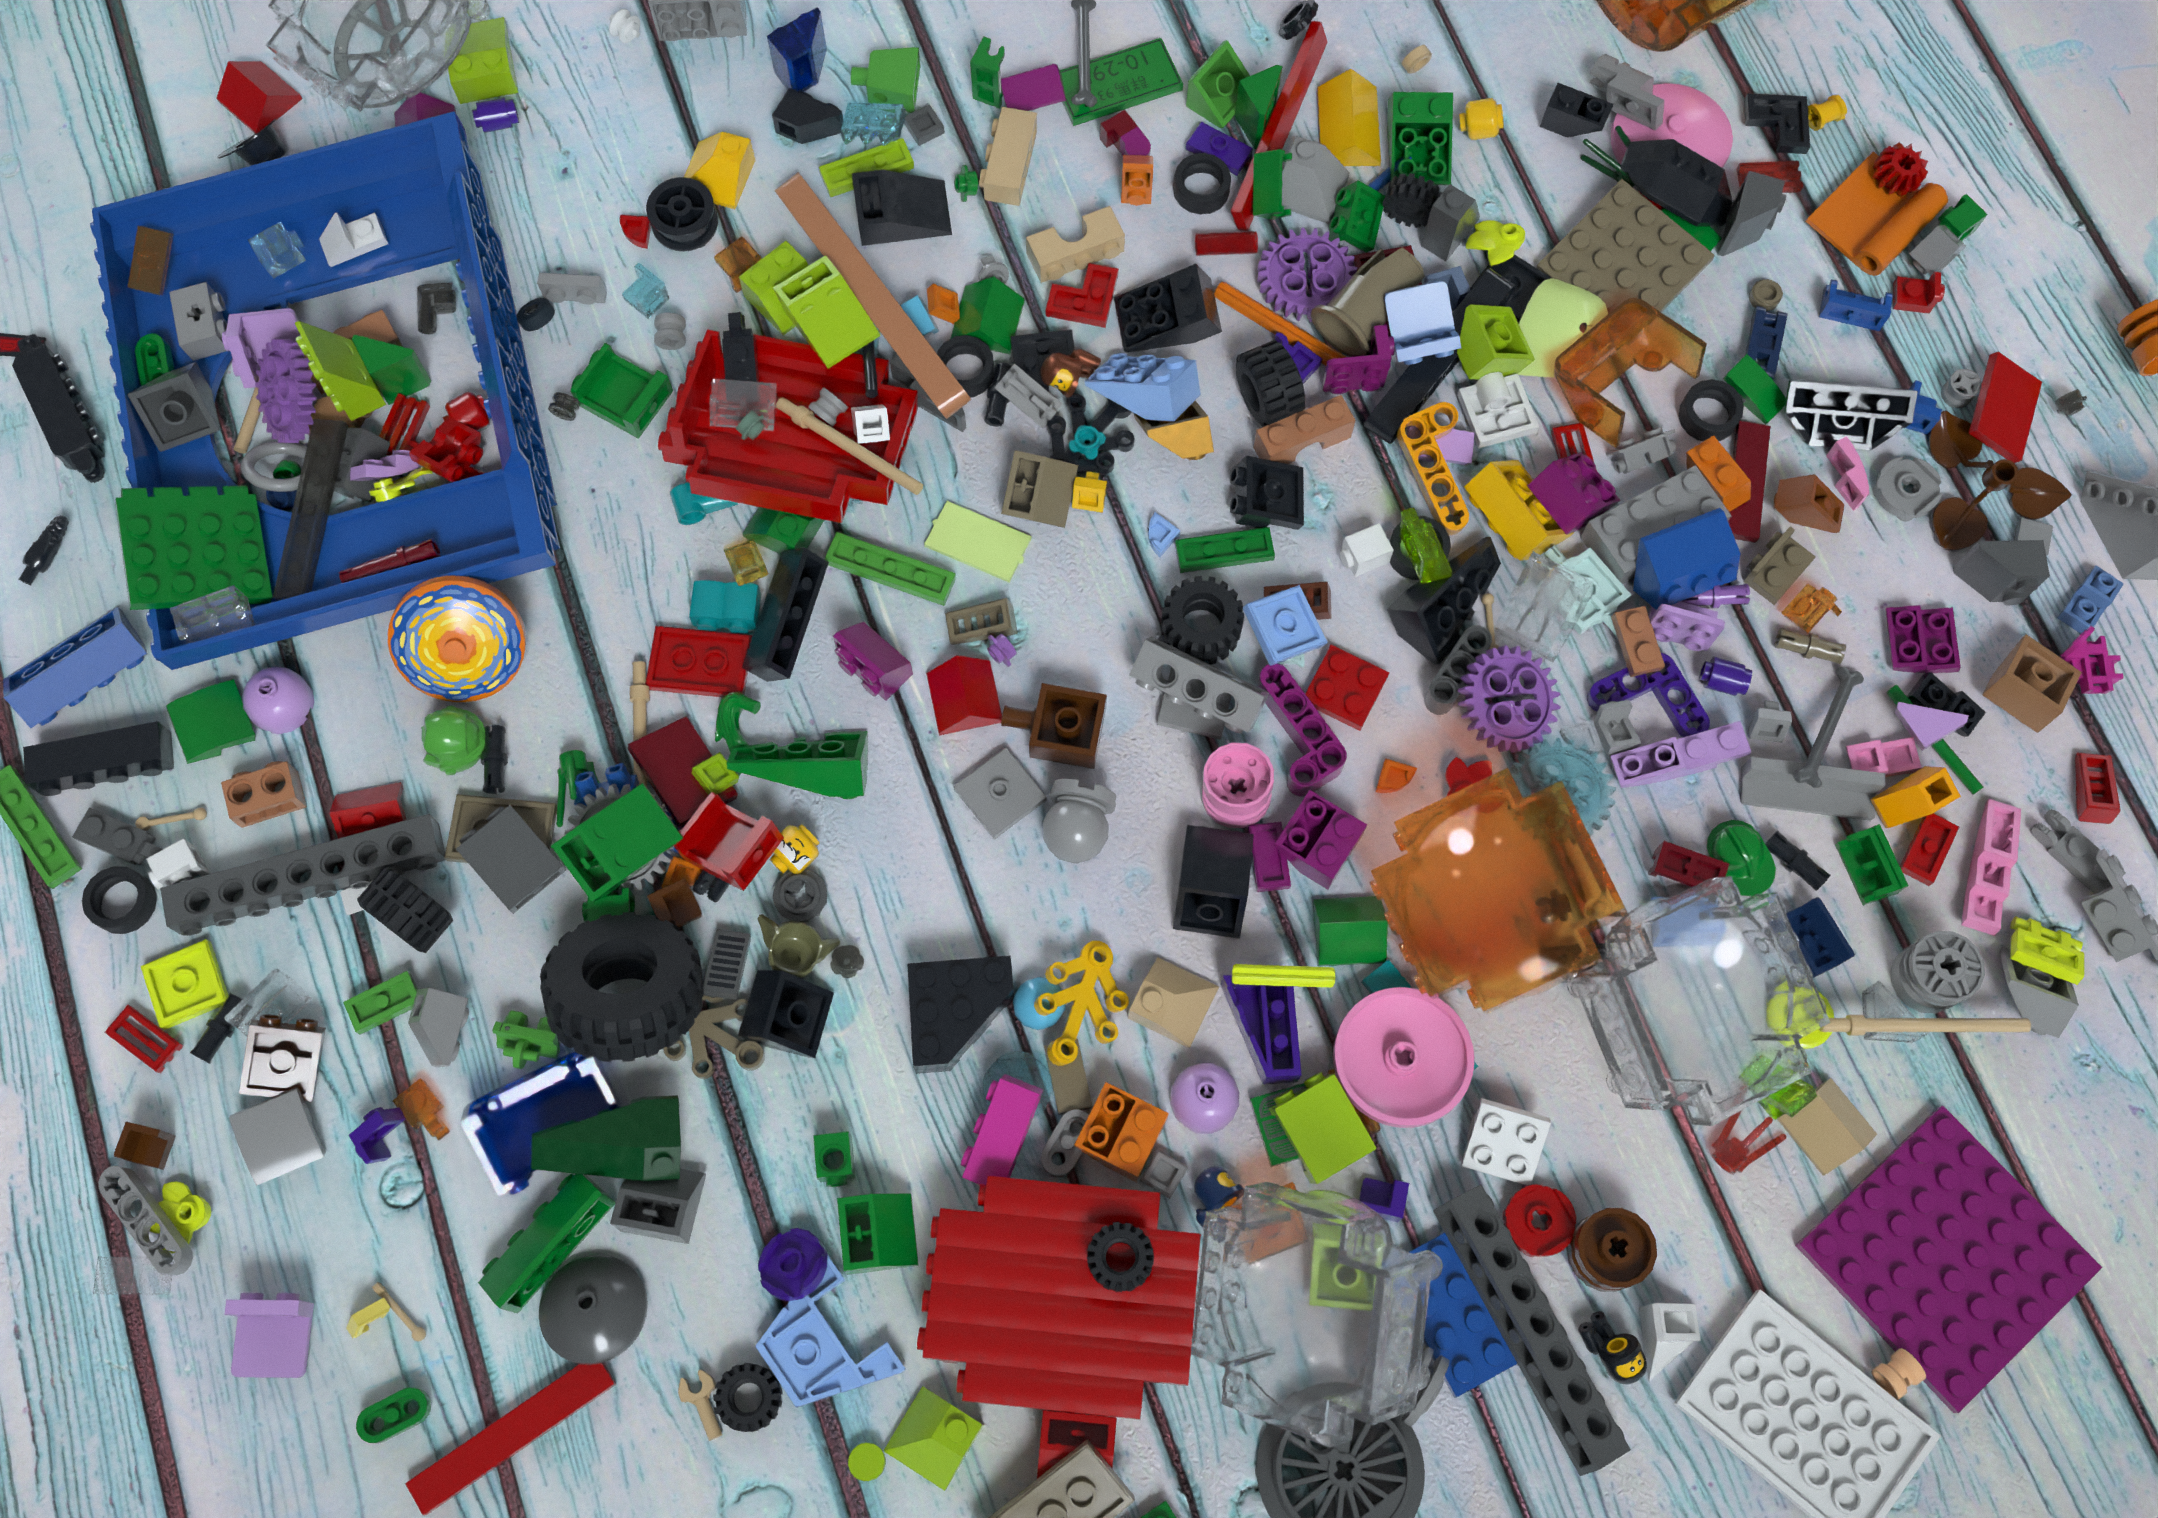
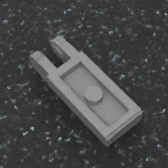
[2031,809,2126,894]

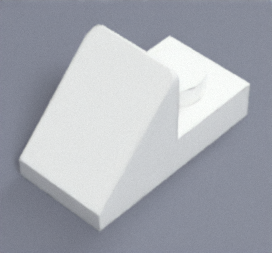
[319,213,389,267]

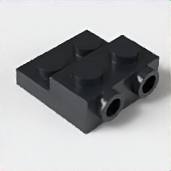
[1230,456,1304,530]

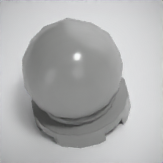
[1043,779,1116,864]

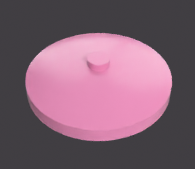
[1611,83,1733,168]
[1333,987,1474,1128]

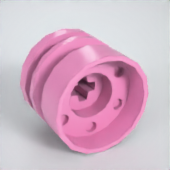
[1202,743,1274,828]

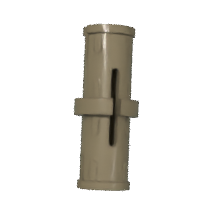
[1775,628,1846,664]

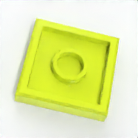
[140,939,229,1030]

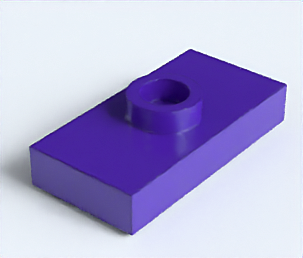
[1186,122,1253,176]

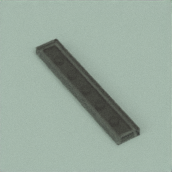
[273,419,348,601]

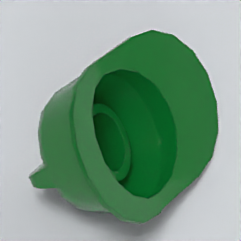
[1707,820,1776,897]

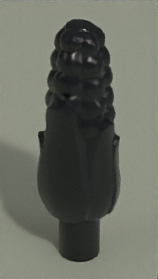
[18,515,69,586]

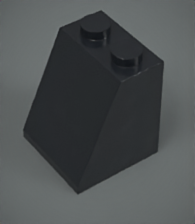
[1173,825,1254,939]

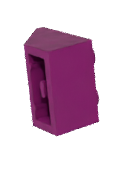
[1527,452,1621,535]
[833,621,913,701]
[1274,790,1367,890]

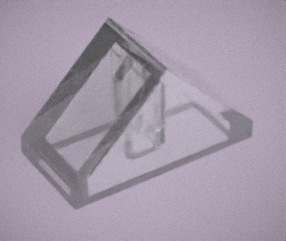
[1862,980,1930,1043]

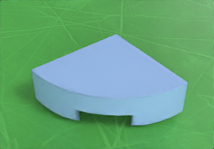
[1148,512,1180,557]

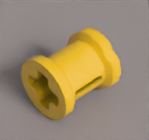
[1808,94,1847,131]

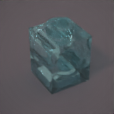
[248,222,306,279]

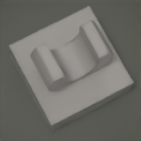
[1748,700,1792,743]

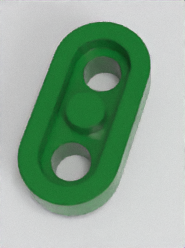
[135,333,175,385]
[356,1388,431,1443]

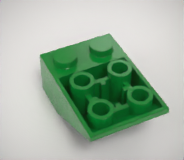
[1387,92,1453,185]
[551,783,684,902]

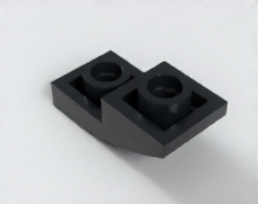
[1907,672,1986,737]

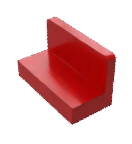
[329,782,407,839]

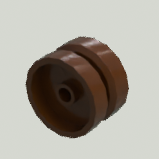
[1567,1208,1657,1292]

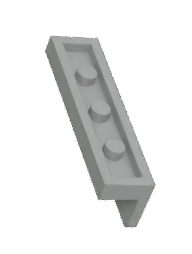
[1740,756,1885,821]

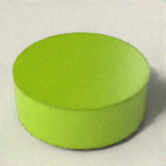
[848,1443,886,1481]

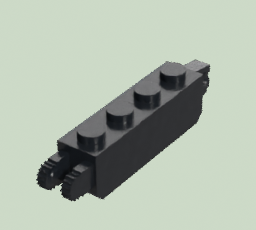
[12,334,105,483]

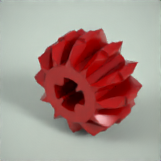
[1872,142,1928,197]

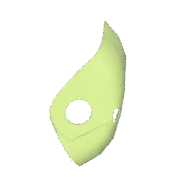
[1518,278,1608,378]

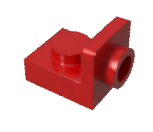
[1893,271,1945,314]

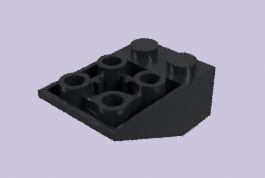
[852,170,952,246]
[1114,264,1222,353]

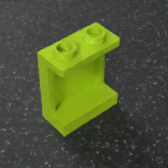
[1269,1072,1377,1184]

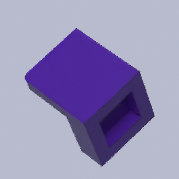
[1356,1178,1410,1222]

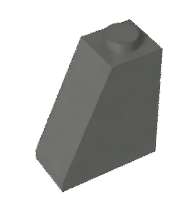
[1421,184,1480,262]

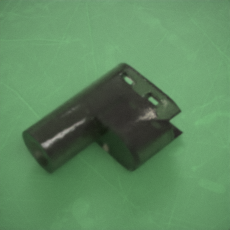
[417,283,456,335]

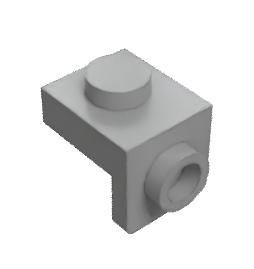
[1592,700,1641,756]

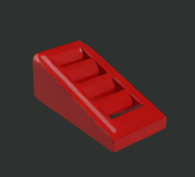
[2075,752,2121,824]

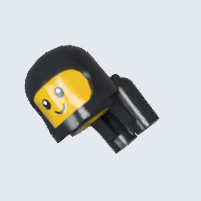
[1578,1311,1647,1385]

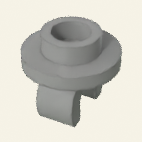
[979,255,1009,284]

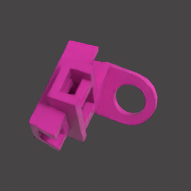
[2060,626,2124,694]

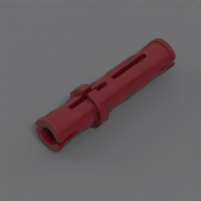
[339,538,441,583]

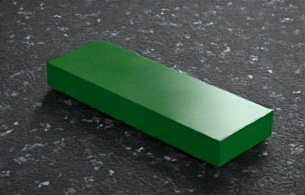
[1175,527,1275,573]

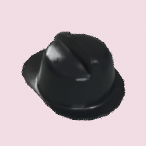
[217,119,286,166]

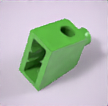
[851,47,921,113]

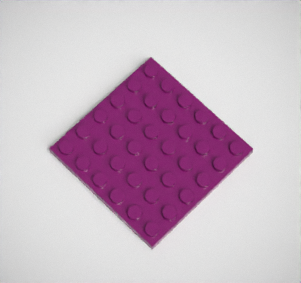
[1795,1106,2103,1413]

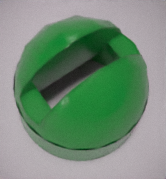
[273,460,302,479]

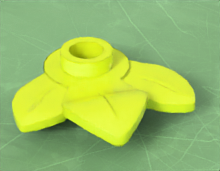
[1465,220,1525,266]
[369,467,433,503]
[150,1181,211,1254]

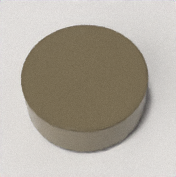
[1749,279,1783,311]

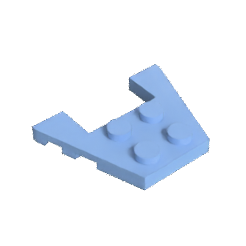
[755,1255,906,1408]

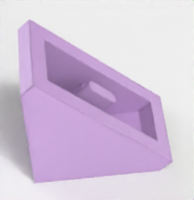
[1895,702,1969,751]

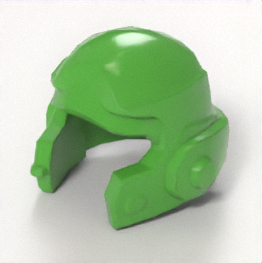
[421,706,485,775]

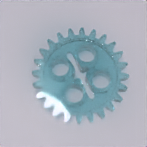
[1505,738,1616,845]

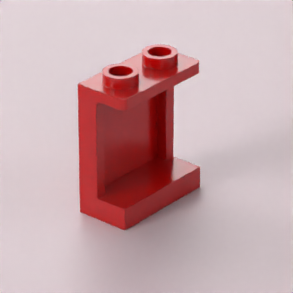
[674,792,784,891]

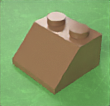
[1982,634,2082,733]

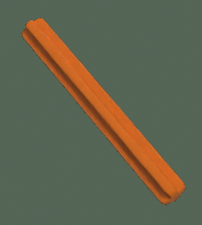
[1214,282,1346,366]

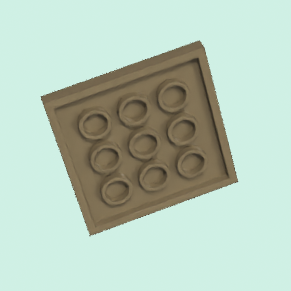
[1537,179,1715,347]

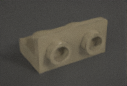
[1743,526,1816,605]

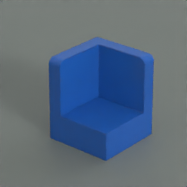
[1905,380,1942,435]

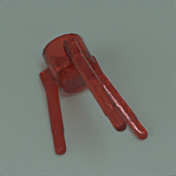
[1711,1089,1787,1175]

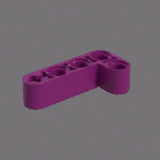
[1257,663,1347,797]

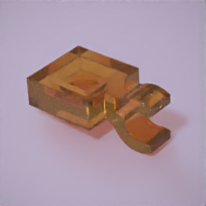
[392,1078,451,1141]

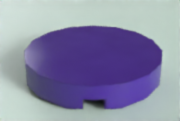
[758,1228,828,1301]

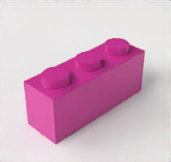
[961,1074,1044,1185]

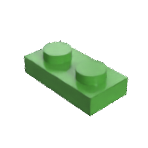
[343,971,418,1035]

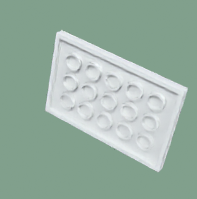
[1673,1290,1941,1518]

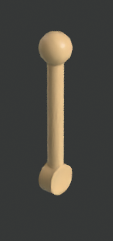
[1481,593,1499,649]
[135,807,207,831]
[372,1282,426,1342]

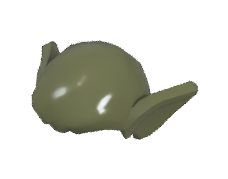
[757,914,840,979]

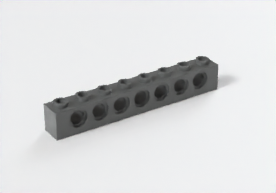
[160,814,446,936]
[1433,1184,1631,1476]

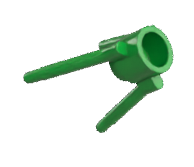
[556,750,600,827]

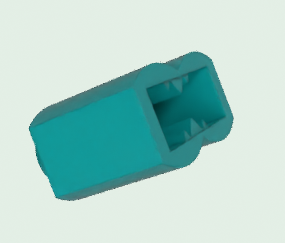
[689,580,762,634]

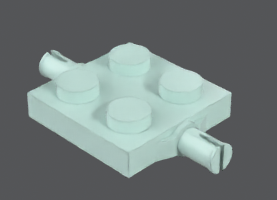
[1538,545,1632,636]

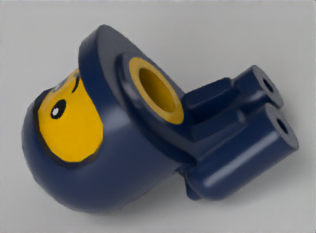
[1194,1166,1246,1242]

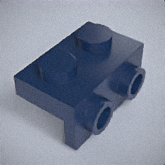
[1771,897,1855,981]

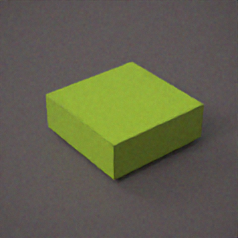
[692,752,739,795]

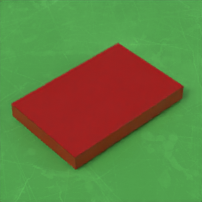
[1969,351,2042,463]
[645,626,752,697]

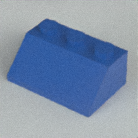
[1633,508,1741,610]

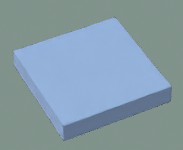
[1243,585,1328,666]

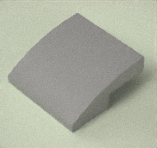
[229,1087,326,1186]

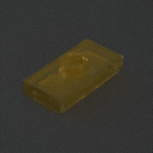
[724,539,769,586]

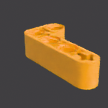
[1397,402,1469,535]

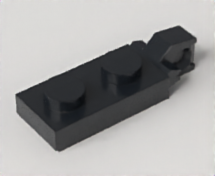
[722,312,761,404]

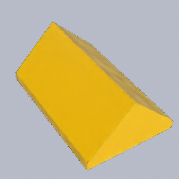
[1317,69,1381,166]

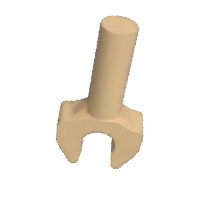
[678,1370,722,1441]

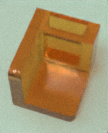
[714,237,761,293]

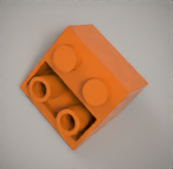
[1074,1082,1169,1183]

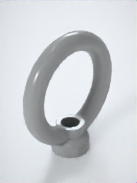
[241,442,330,492]

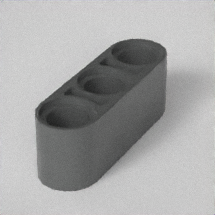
[1424,625,1492,715]

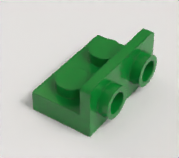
[1328,180,1385,253]

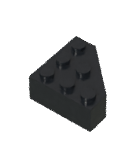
[907,956,1014,1074]

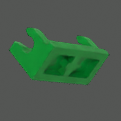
[970,36,1005,109]
[1253,149,1292,220]
[1835,824,1909,906]

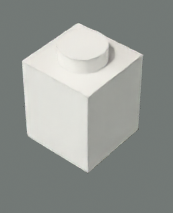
[1340,523,1393,577]

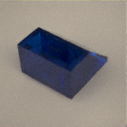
[767,7,827,92]

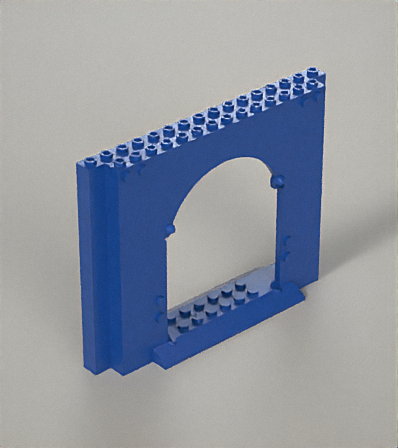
[90,111,560,670]

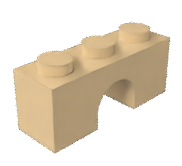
[1026,206,1125,283]

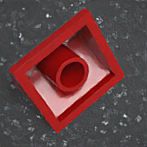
[216,61,303,134]
[926,655,1002,736]

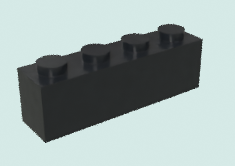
[742,547,829,682]
[23,721,174,796]

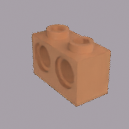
[221,761,307,828]

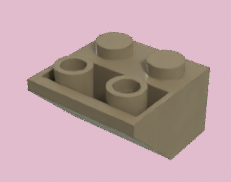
[1001,450,1078,528]

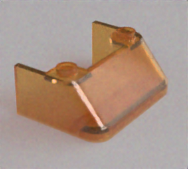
[1554,298,1707,448]

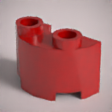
[409,417,483,482]

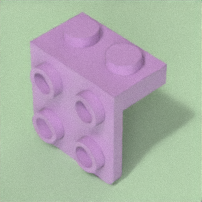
[222,308,300,388]
[1648,602,1725,651]
[224,1293,314,1378]

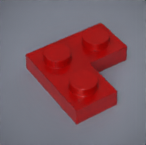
[1046,263,1119,328]

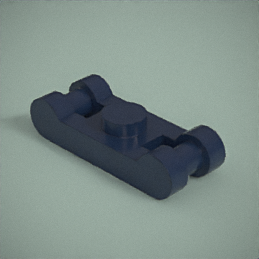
[1745,306,1788,379]

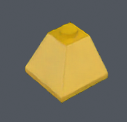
[684,132,756,209]

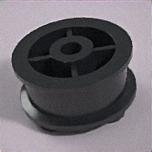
[646,177,718,251]

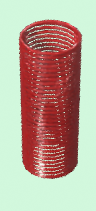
[1195,231,1258,256]

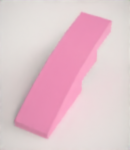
[1961,799,2021,936]

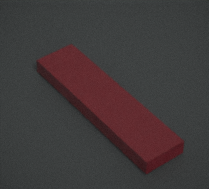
[1728,421,1771,543]

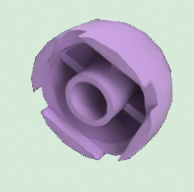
[242,666,314,734]
[1170,1063,1240,1134]

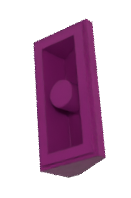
[1001,64,1066,111]

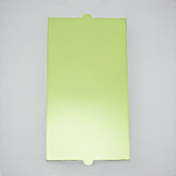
[924,501,1032,583]

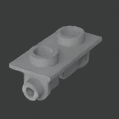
[995,364,1062,428]
[1606,427,1677,474]

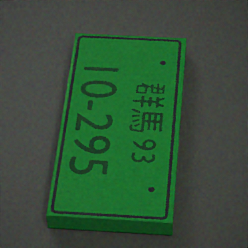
[1060,38,1183,126]

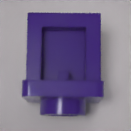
[348,1107,406,1164]

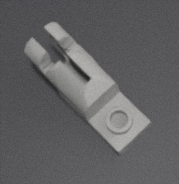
[1590,54,1664,130]

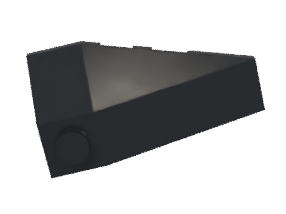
[1387,537,1501,665]

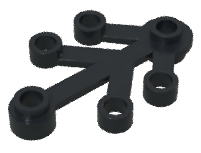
[1047,394,1135,474]

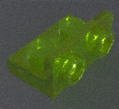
[1400,508,1452,584]

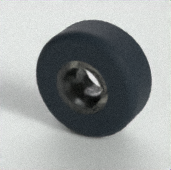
[517,298,555,332]

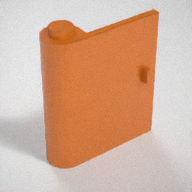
[1805,151,1948,276]

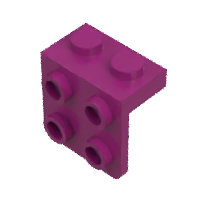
[1322,325,1395,394]

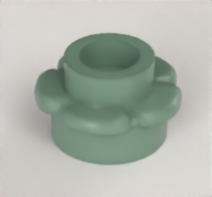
[736,410,765,440]

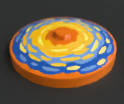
[388,575,526,702]

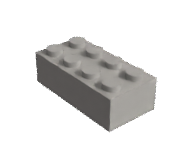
[1580,465,1732,584]

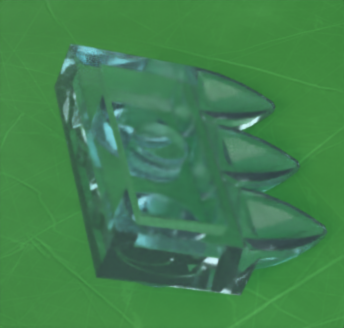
[841,103,907,146]

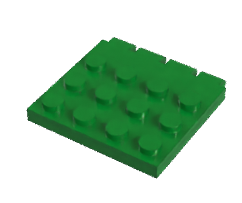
[115,485,272,610]

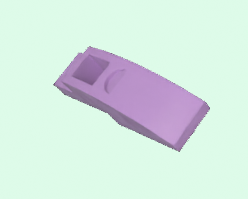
[1610,721,1751,788]

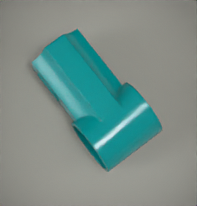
[670,483,738,525]

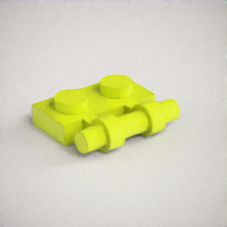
[2010,916,2084,985]

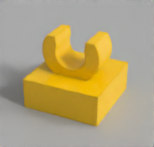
[1072,471,1107,513]

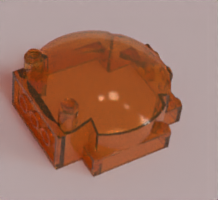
[1370,768,1628,1014]

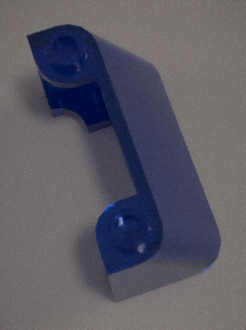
[460,1051,621,1196]

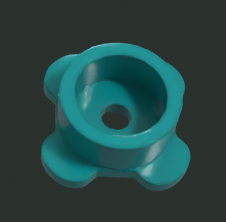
[1069,425,1106,460]

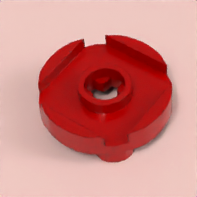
[1502,1184,1576,1257]

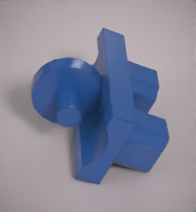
[574,763,639,806]

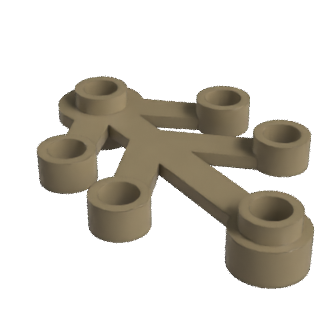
[663,995,765,1079]

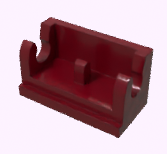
[1648,841,1729,896]

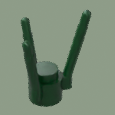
[1580,126,1635,187]

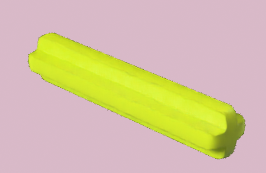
[1232,964,1335,988]

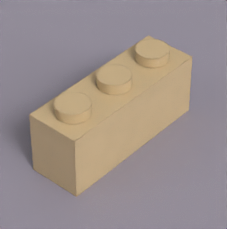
[979,107,1037,206]

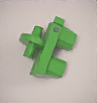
[492,1010,561,1069]

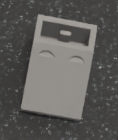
[648,0,747,41]

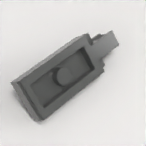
[72,807,163,865]

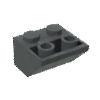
[610,1168,706,1244]

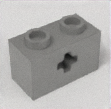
[169,282,227,361]

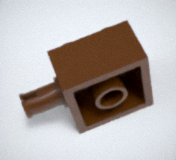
[1001,683,1107,769]

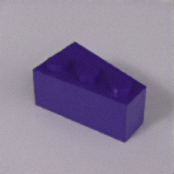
[1220,975,1302,1084]

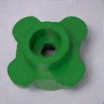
[954,165,978,202]

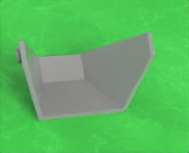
[2080,471,2158,580]

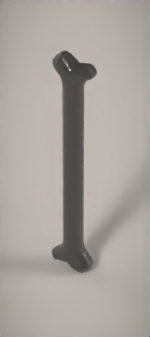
[1071,0,1097,107]
[1793,667,1864,788]

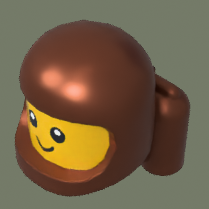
[1040,349,1101,398]

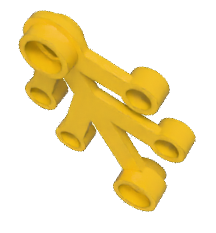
[1034,940,1129,1066]

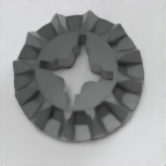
[773,869,827,922]

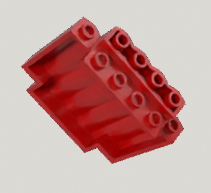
[658,329,918,523]
[917,1176,1201,1420]

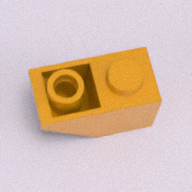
[1870,766,1961,828]

